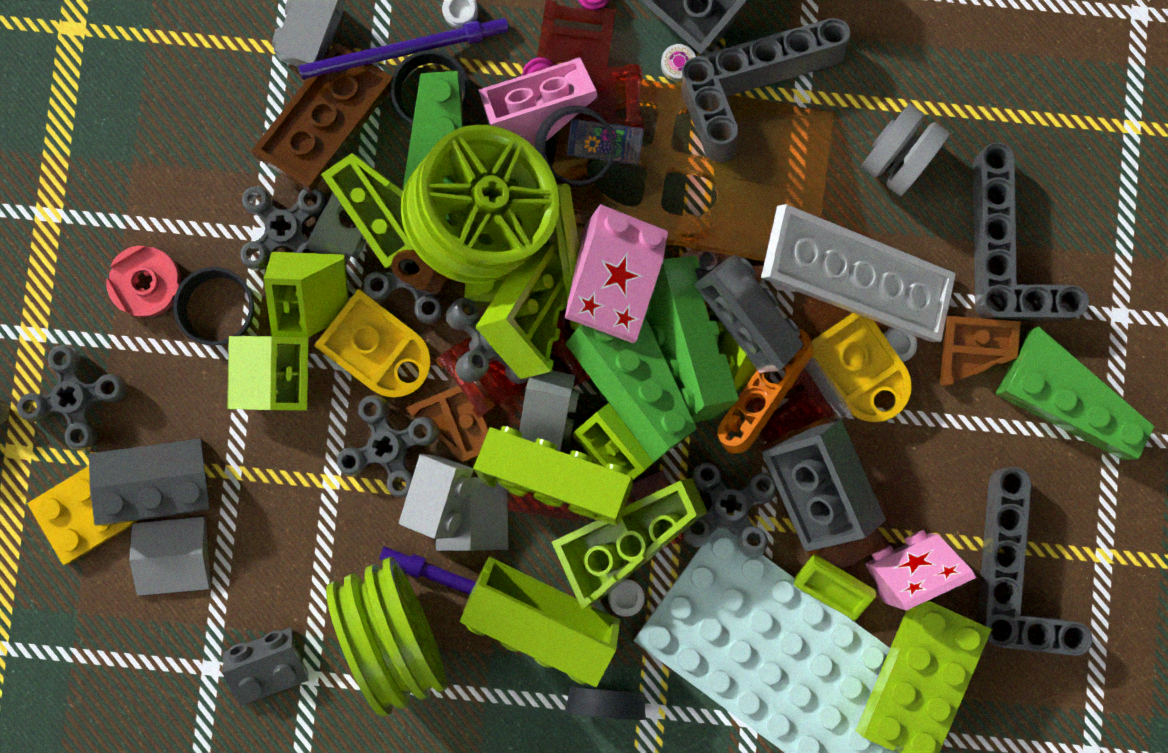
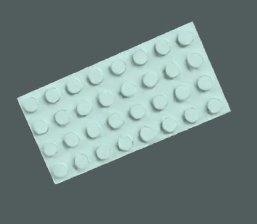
[633,529,898,753]

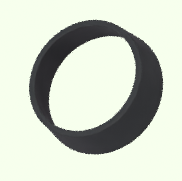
[391,50,469,124]
[535,106,615,187]
[173,267,255,346]
[564,686,646,720]

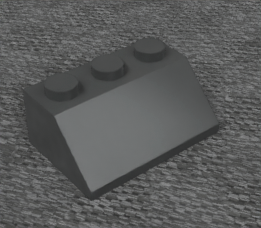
[641,0,748,55]
[693,254,804,373]
[761,419,886,552]
[89,438,210,526]

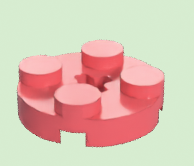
[106,246,181,318]

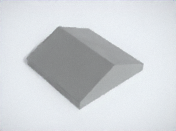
[436,477,508,551]
[129,517,211,596]

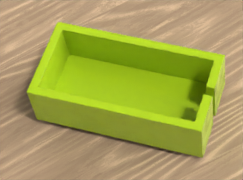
[460,557,620,687]
[855,601,992,753]

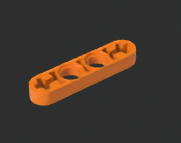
[718,329,813,454]

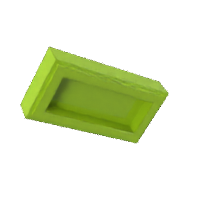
[794,553,876,622]

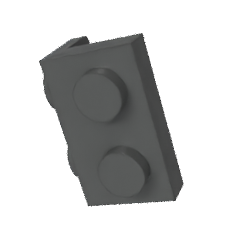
[222,628,309,706]

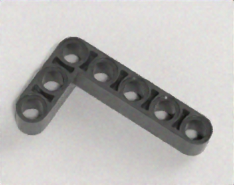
[682,18,851,163]
[973,142,1089,322]
[977,467,1093,656]

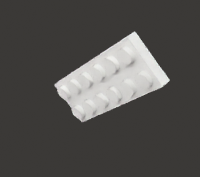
[761,204,956,342]

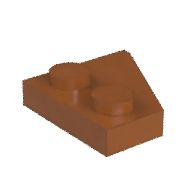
[940,316,1021,385]
[407,382,490,462]

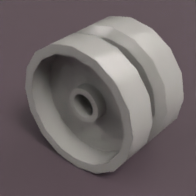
[860,102,950,197]

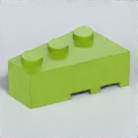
[321,153,415,268]
[475,243,567,379]

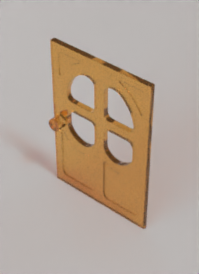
[553,69,835,261]

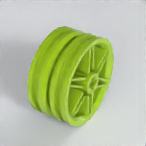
[401,125,559,284]
[326,556,448,717]

